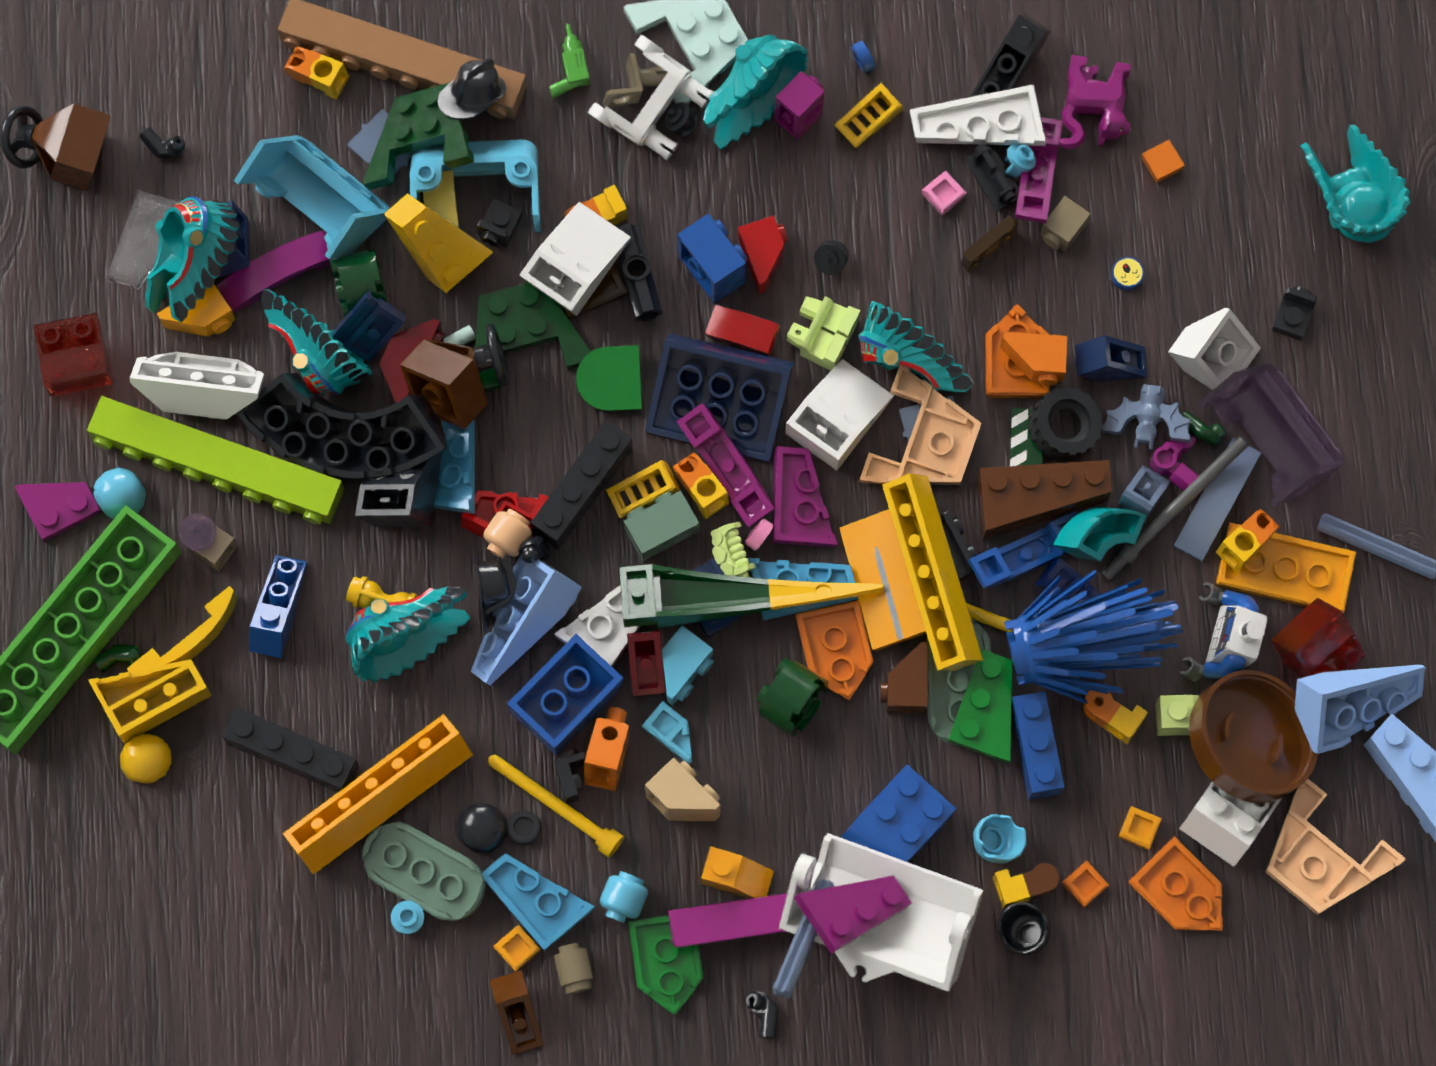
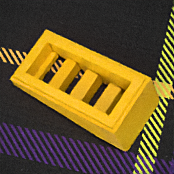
[835,83,904,148]
[606,460,681,519]

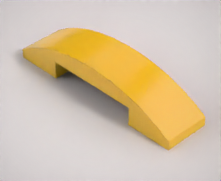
[127,586,238,673]

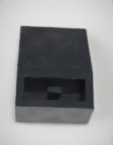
[355,434,446,527]

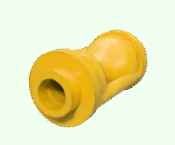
[346,576,418,609]

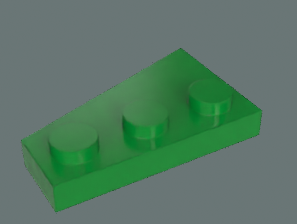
[947,649,1012,764]

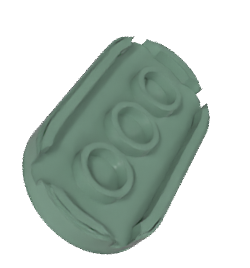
[926,619,991,745]
[362,822,485,921]

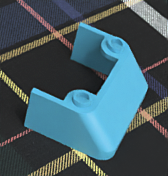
[234,136,390,259]
[410,139,541,232]

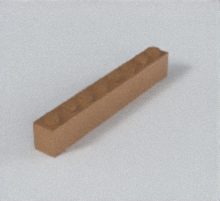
[277,0,527,119]

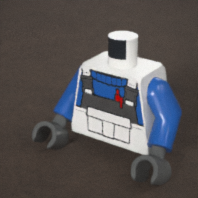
[1179,582,1267,682]

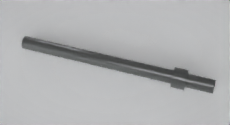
[1100,437,1248,581]

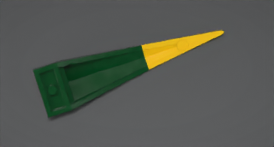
[619,564,884,628]

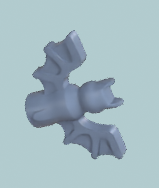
[1101,384,1191,450]

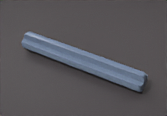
[1317,513,1436,579]
[773,879,834,999]

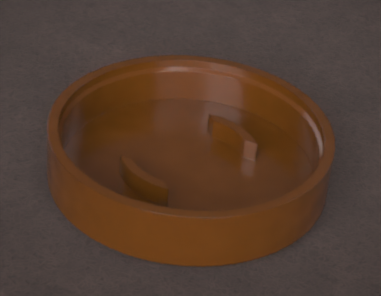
[1189,670,1318,803]

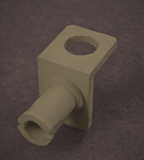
[603,53,667,107]

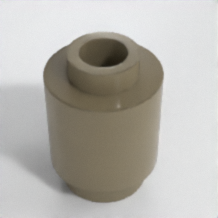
[554,943,593,995]

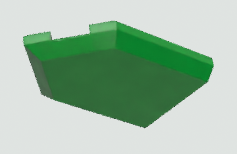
[628,916,704,1016]

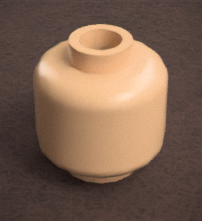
[483,509,532,559]

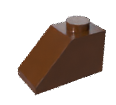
[880,642,928,713]
[489,970,544,1055]

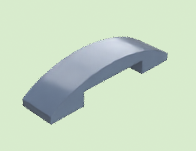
[1173,438,1261,563]

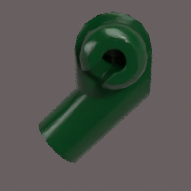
[1182,411,1226,446]
[93,644,143,673]

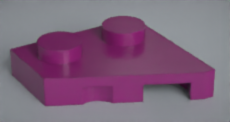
[15,482,102,542]

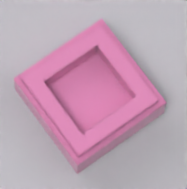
[922,171,967,216]

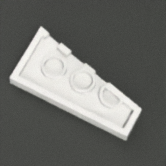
[910,85,1046,146]

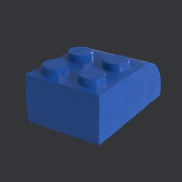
[507,634,624,756]
[841,764,956,863]

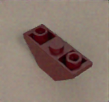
[379,319,445,403]

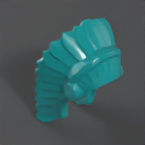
[703,35,808,150]
[1301,125,1411,243]

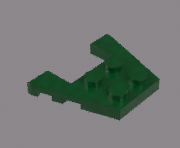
[363,83,475,190]
[475,283,591,392]

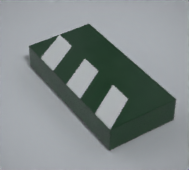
[1009,408,1043,466]

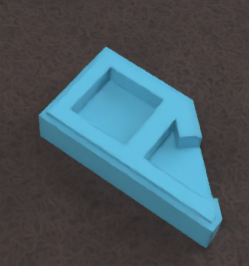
[642,701,692,765]

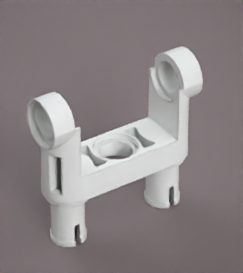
[588,35,714,160]

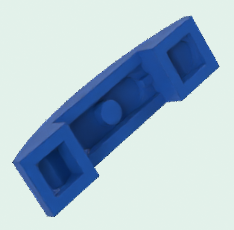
[968,511,1077,589]

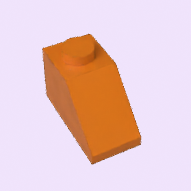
[1000,332,1068,386]

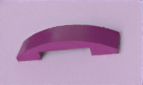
[1015,117,1062,223]
[217,230,334,313]
[676,403,775,527]

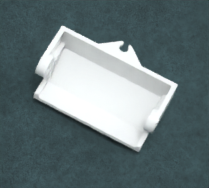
[779,833,983,991]

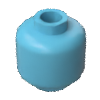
[600,871,648,923]

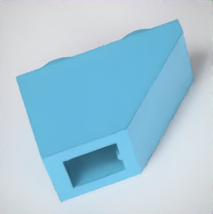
[662,625,714,706]

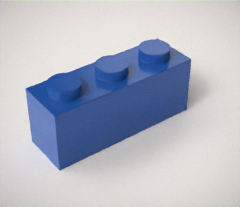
[1011,691,1064,800]

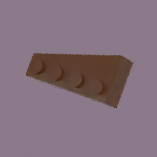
[977,460,1112,540]

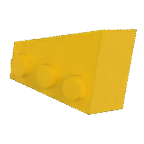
[384,193,493,293]
[88,659,212,743]

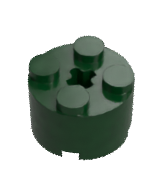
[330,249,388,317]
[756,658,829,737]

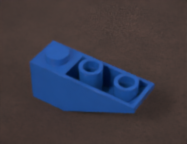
[249,555,307,658]

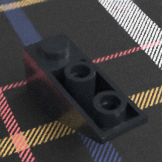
[970,14,1052,97]

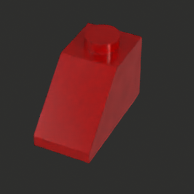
[737,215,788,294]

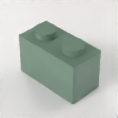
[624,490,699,561]

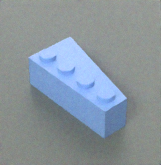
[1364,714,1436,843]

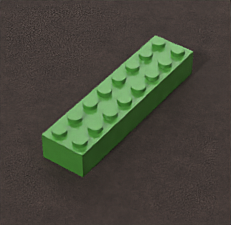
[0,505,182,755]

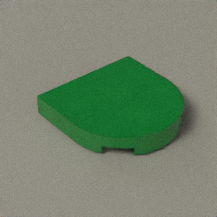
[576,345,642,412]

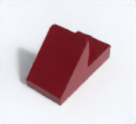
[627,631,665,696]

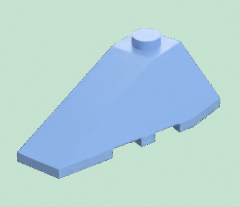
[471,556,582,685]
[1295,664,1425,754]

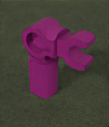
[1150,436,1199,500]

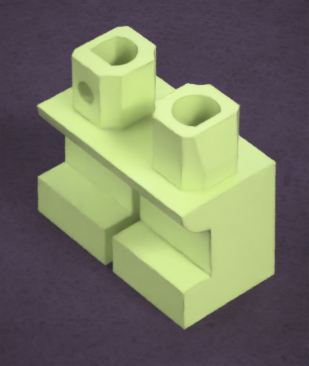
[787,296,861,371]

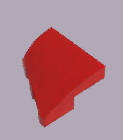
[461,490,549,538]

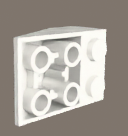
[520,202,631,316]
[785,359,894,470]
[1179,782,1282,867]

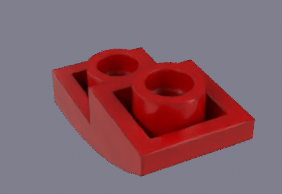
[705,305,780,356]

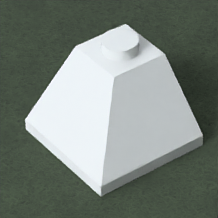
[1168,308,1261,397]

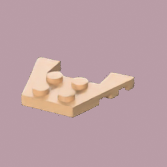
[859,365,981,485]
[1265,779,1405,915]

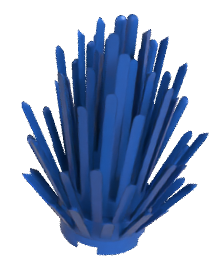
[1004,570,1184,704]

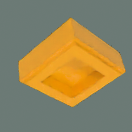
[1118,806,1162,850]
[493,924,541,972]

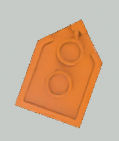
[985,304,1050,399]
[795,600,874,701]
[1128,836,1223,931]

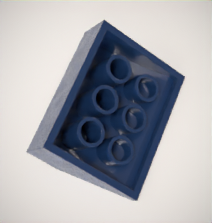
[645,333,794,462]

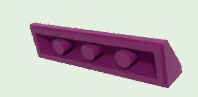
[668,893,788,947]

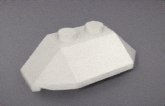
[130,352,264,419]

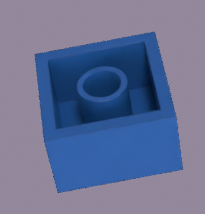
[677,213,747,304]

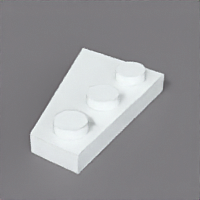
[554,585,641,667]

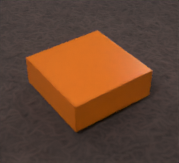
[1141,140,1185,183]
[1062,861,1109,908]

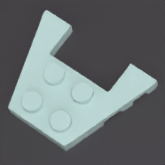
[624,0,748,105]

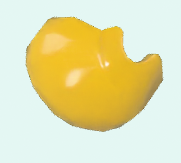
[120,734,171,784]

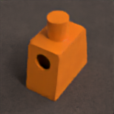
[584,707,629,792]

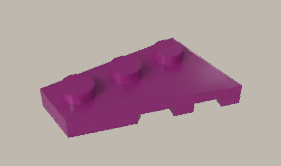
[772,446,838,548]
[794,876,912,954]

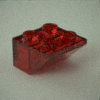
[33,312,113,396]
[1271,597,1366,678]

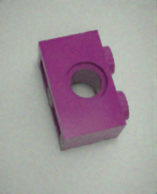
[774,71,825,140]

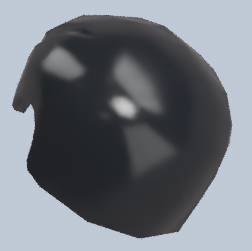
[456,803,508,853]
[997,902,1051,956]

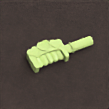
[711,522,755,578]

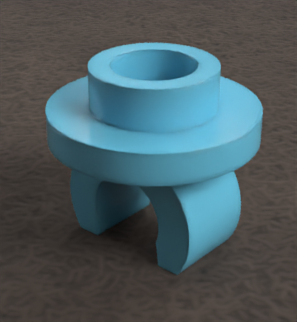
[1005,143,1036,178]
[391,901,424,934]

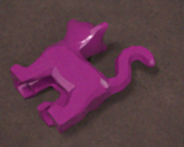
[1058,55,1131,149]

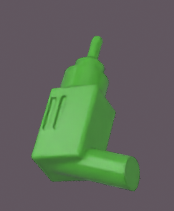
[550,24,590,99]

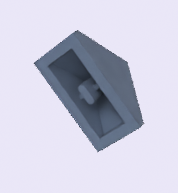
[1117,465,1171,523]

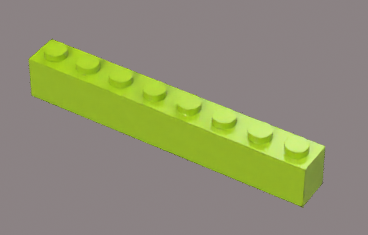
[87,396,345,525]

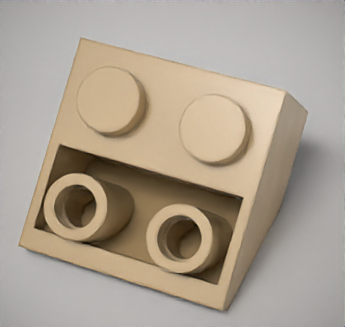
[645,758,720,821]

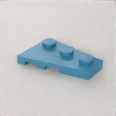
[748,558,858,621]

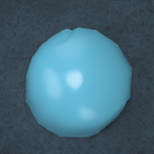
[93,467,146,519]
[973,814,1027,864]

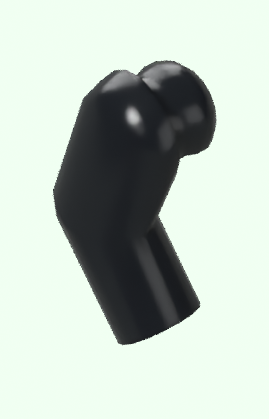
[139,128,185,158]
[518,535,551,563]
[746,991,779,1039]

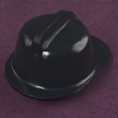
[437,58,507,120]
[474,555,516,632]

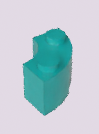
[1053,507,1147,561]

